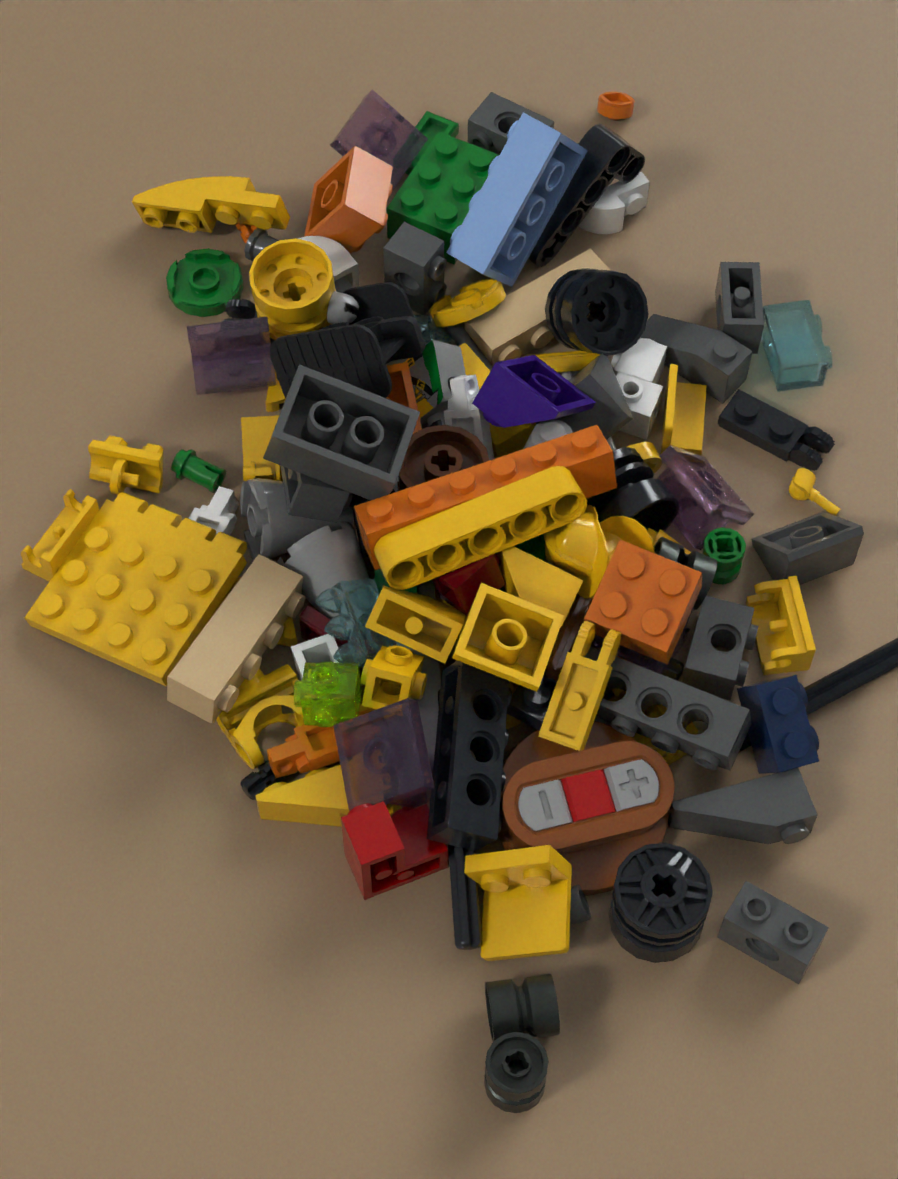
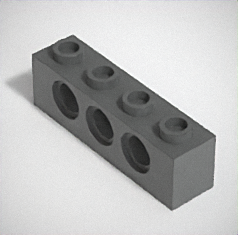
[585,647,752,771]

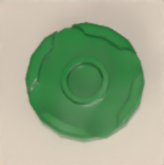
[166,248,244,317]

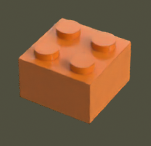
[304,146,393,254]
[584,540,702,665]

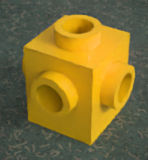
[361,645,428,717]

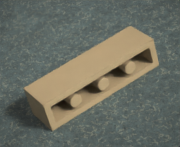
[465,248,610,366]
[167,554,305,724]

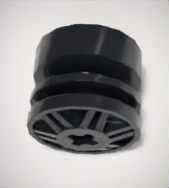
[545,268,649,356]
[586,447,680,532]
[608,843,713,963]

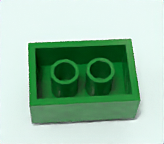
[386,131,499,265]

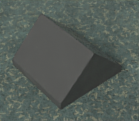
[536,354,634,440]
[751,511,864,585]

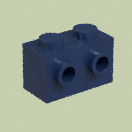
[737,675,819,774]

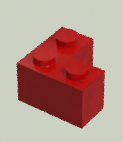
[341,801,448,900]

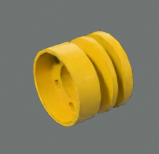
[249,238,336,340]

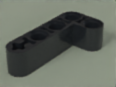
[528,123,645,267]

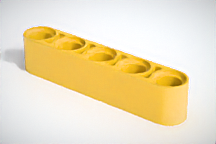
[374,466,587,590]

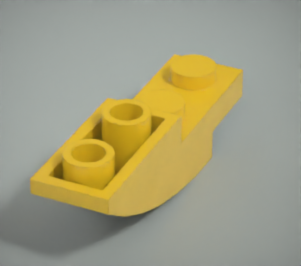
[132,176,290,233]

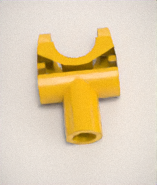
[216,664,318,769]

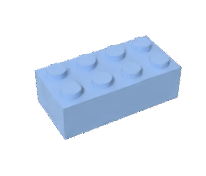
[446,112,588,287]

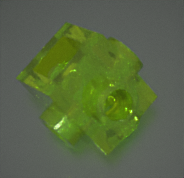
[294,662,362,727]

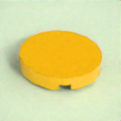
[430,279,506,327]

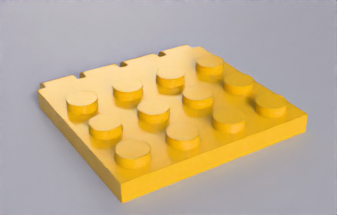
[24,492,247,686]

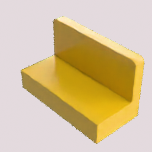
[660,364,707,459]

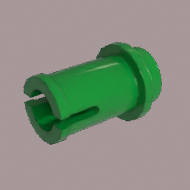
[171,449,226,493]

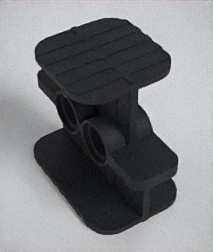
[270,282,425,399]

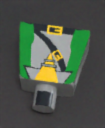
[405,340,466,429]

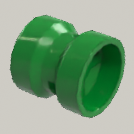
[702,527,746,585]

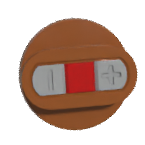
[498,721,675,895]

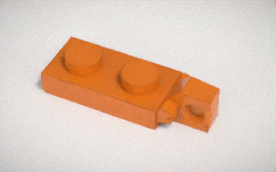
[267,704,394,778]

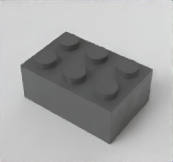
[263,364,420,500]

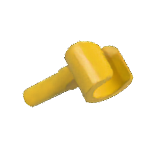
[789,468,841,516]

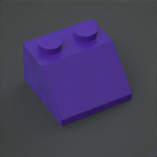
[472,355,596,428]

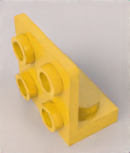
[464,845,572,961]

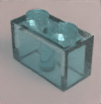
[761,300,832,392]

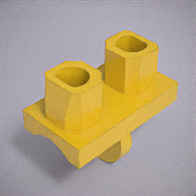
[88,435,163,495]

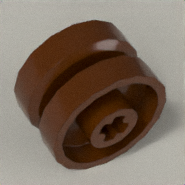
[397,425,489,491]

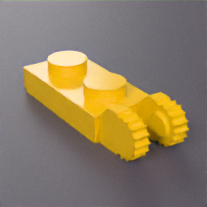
[538,621,622,751]

